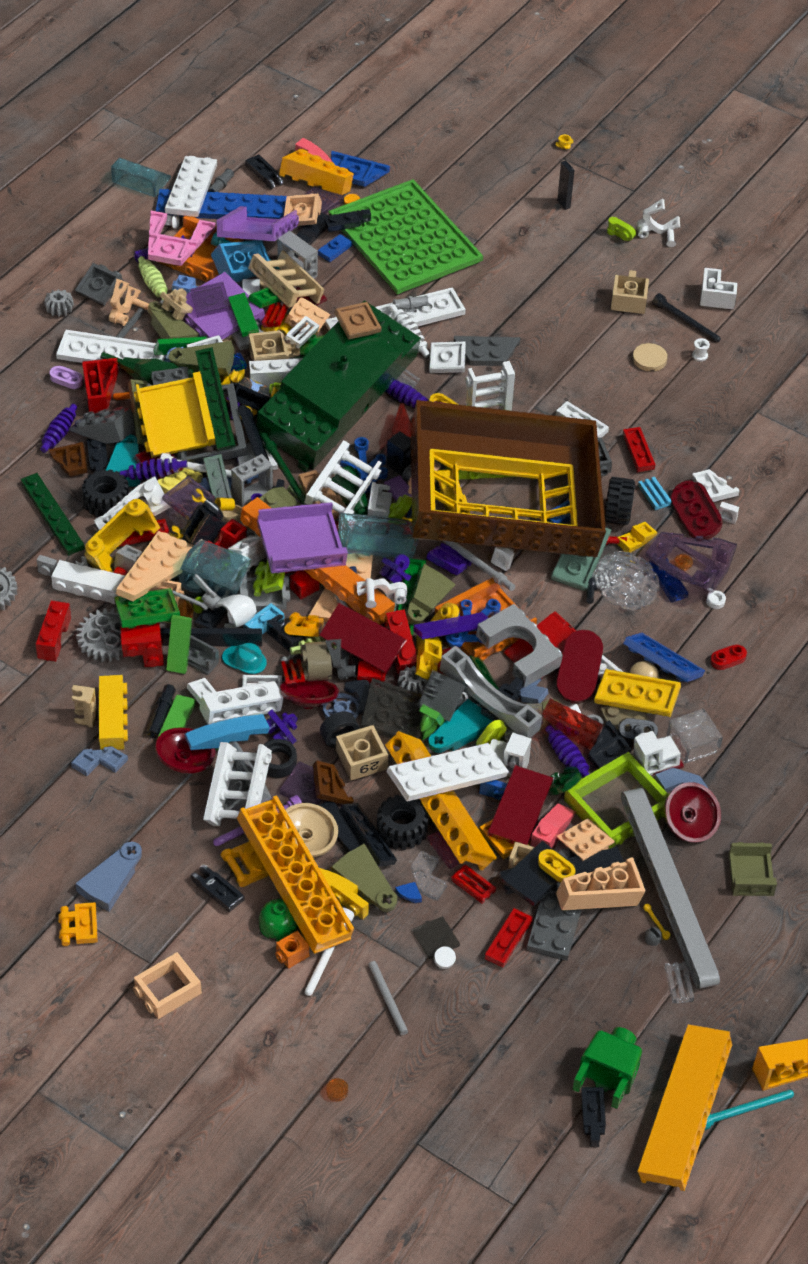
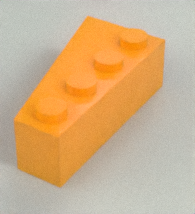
[279,149,354,196]
[752,1039,808,1091]

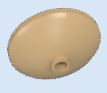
[285,803,338,857]

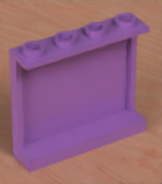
[217,206,299,241]
[183,272,265,340]
[257,502,348,573]

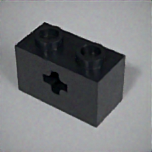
[387,431,411,476]

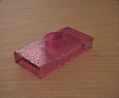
[428,831,461,869]

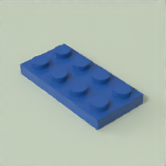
[623,633,705,682]

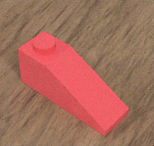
[530,803,576,849]

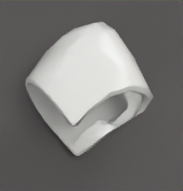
[214,595,257,628]

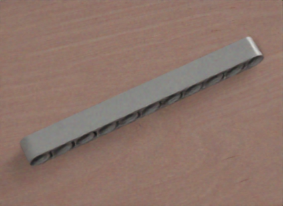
[621,788,720,989]

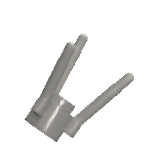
[172,574,221,611]

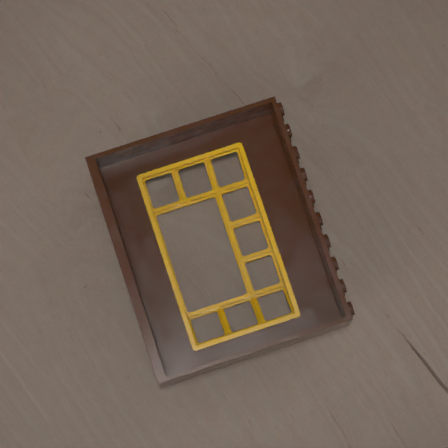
[410,400,606,557]

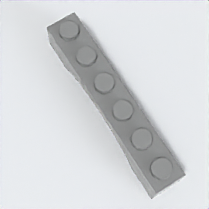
[440,646,542,738]

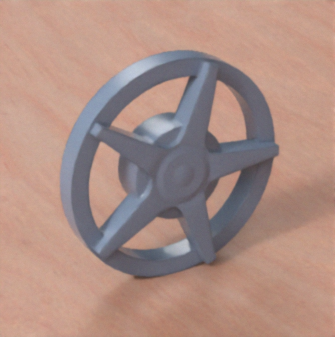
[323,693,359,719]

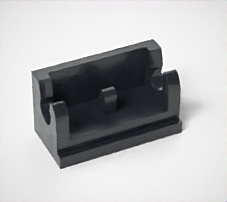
[267,614,307,652]

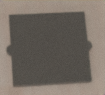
[412,916,460,959]

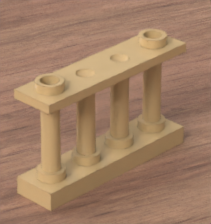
[248,250,324,308]

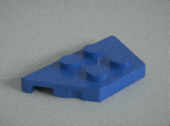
[331,151,390,187]

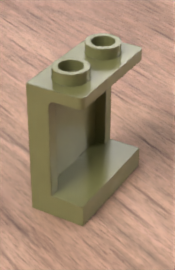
[728,842,777,896]

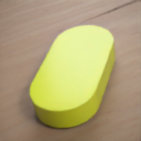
[476,720,507,745]

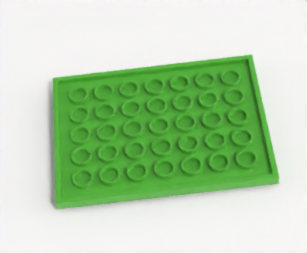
[329,179,483,294]

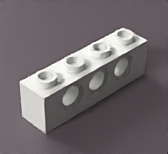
[199,681,284,725]

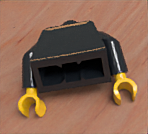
[229,369,278,411]
[169,489,226,547]

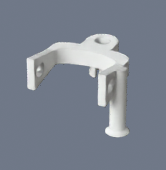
[636,198,680,247]
[357,578,407,608]

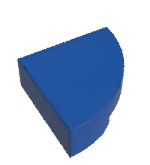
[395,882,422,903]

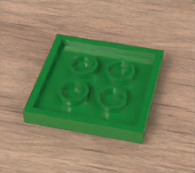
[114,588,180,628]

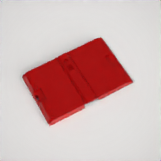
[504,611,577,679]

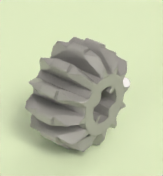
[44,289,74,317]
[398,665,428,698]

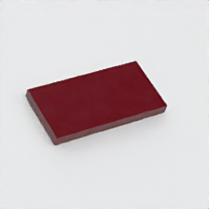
[319,603,406,674]
[488,765,553,845]

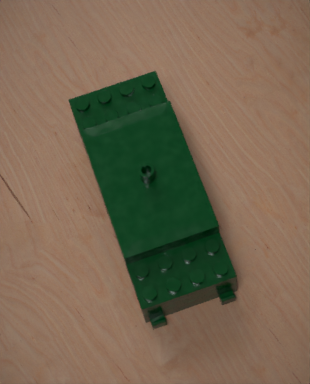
[256,300,421,472]

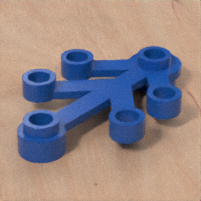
[340,437,388,493]
[446,599,501,648]

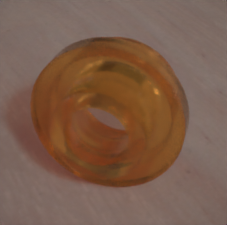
[674,554,693,571]

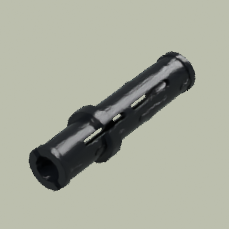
[146,684,176,738]

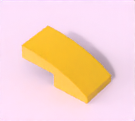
[617,522,657,554]

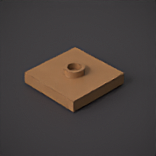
[334,302,382,339]

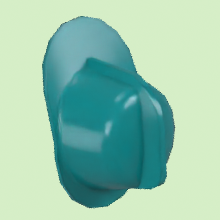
[222,643,267,674]

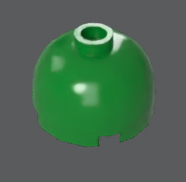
[258,898,299,941]

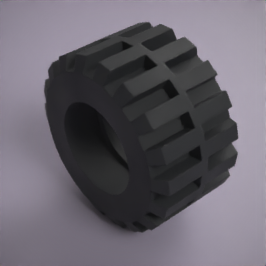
[82,469,129,517]
[604,477,635,525]
[377,794,428,850]

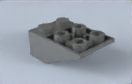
[69,407,135,444]

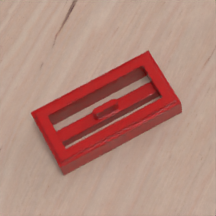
[262,303,289,328]
[281,659,305,684]
[451,864,496,904]

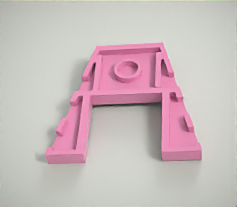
[148,211,216,266]

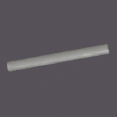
[368,961,408,1035]

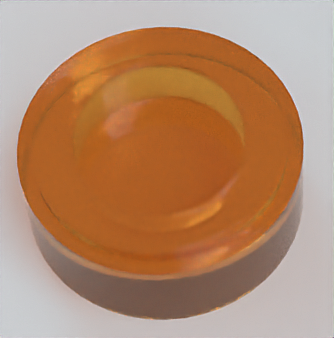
[326,1078,348,1102]

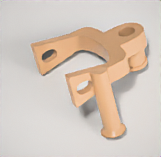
[109,279,149,326]

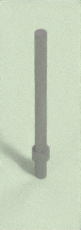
[443,541,515,591]

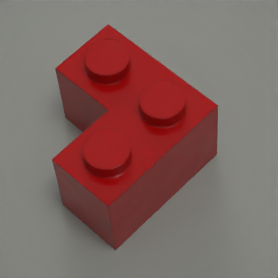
[120,623,164,667]

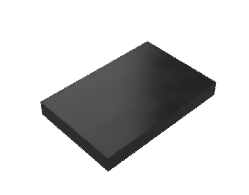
[502,841,574,907]

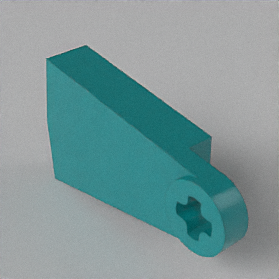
[106,435,141,487]
[428,699,493,753]

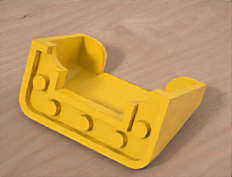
[84,499,160,573]

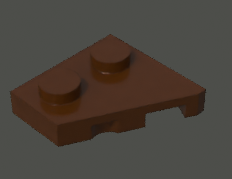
[49,442,88,477]
[313,760,354,804]

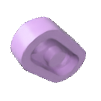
[50,366,83,389]

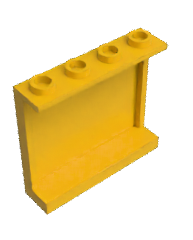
[134,372,216,458]

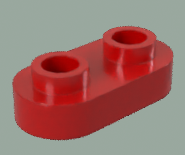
[710,644,747,670]

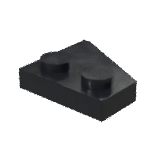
[588,720,632,769]

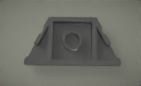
[454,336,520,366]

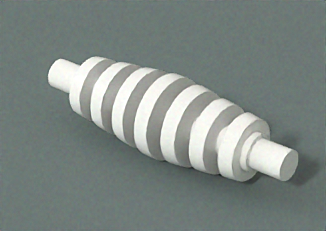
[389,304,430,358]

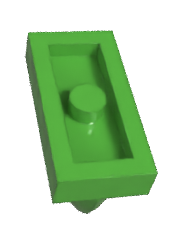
[419,704,445,740]

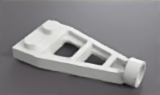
[94,477,172,530]

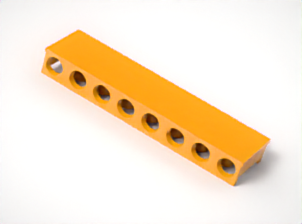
[385,731,497,871]
[236,795,354,954]
[638,1024,732,1191]

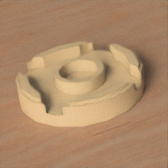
[633,343,667,371]

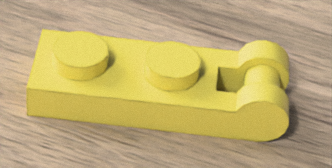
[157,468,203,496]

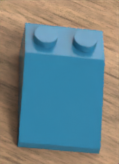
[211,240,270,282]

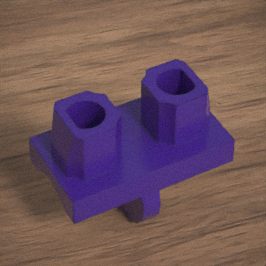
[379,554,411,583]
[266,709,298,744]

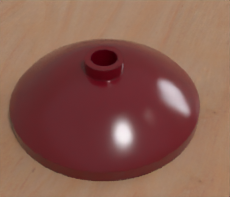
[280,680,339,709]
[155,727,215,774]
[664,782,721,843]

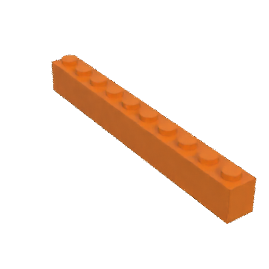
[240,497,395,625]

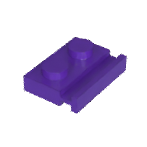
[426,543,472,575]

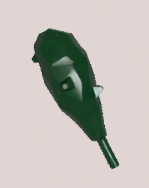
[100,352,194,386]

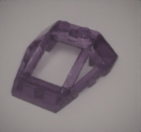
[646,532,737,593]

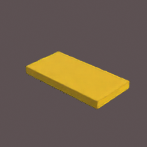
[594,669,681,717]

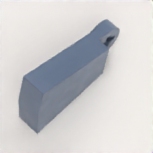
[76,842,142,912]

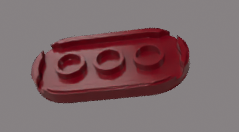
[670,480,723,540]
[557,630,603,703]

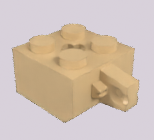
[611,270,649,314]
[249,330,300,361]

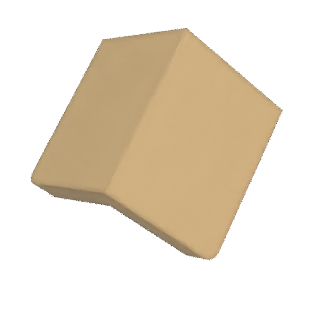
[508,842,534,869]

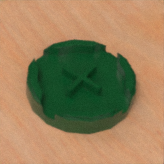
[548,767,582,796]

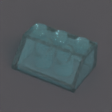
[111,157,171,197]
[180,539,252,594]

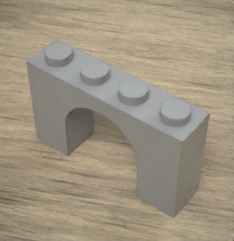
[476,604,563,688]

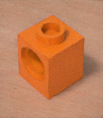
[275,930,309,969]

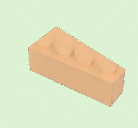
[556,857,645,910]

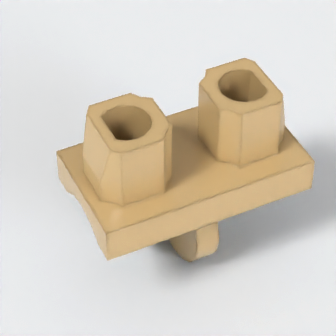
[160,288,193,320]

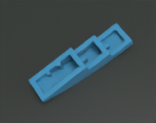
[184,714,270,750]

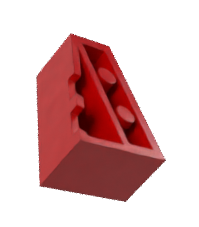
[82,358,119,413]

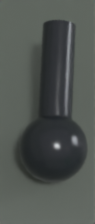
[585,577,599,604]

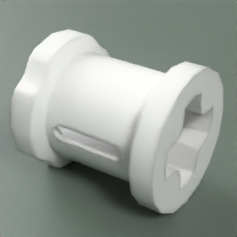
[692,338,710,362]

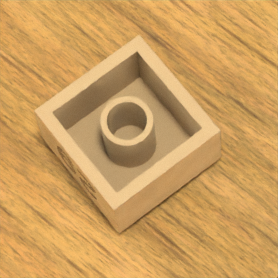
[336,725,388,781]

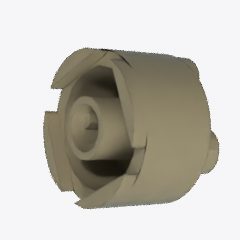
[300,641,332,682]

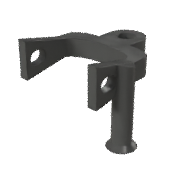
[325,639,358,680]

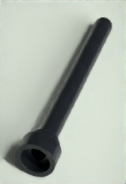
[652,293,721,342]

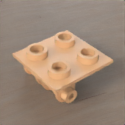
[557,819,615,861]

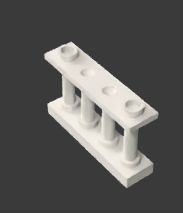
[465,361,515,411]
[304,440,382,525]
[203,742,272,826]

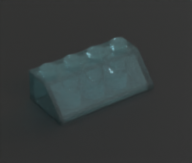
[339,513,419,559]

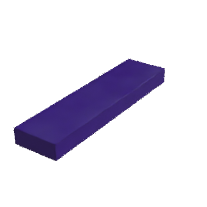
[413,612,488,640]

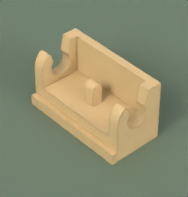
[72,685,97,728]

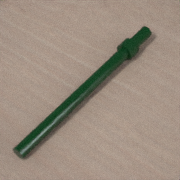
[260,432,307,505]

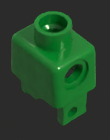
[573,1027,642,1109]

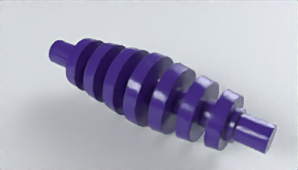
[385,380,428,408]
[40,404,77,453]
[120,458,188,480]
[545,725,589,778]

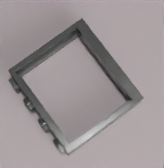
[177,383,248,463]

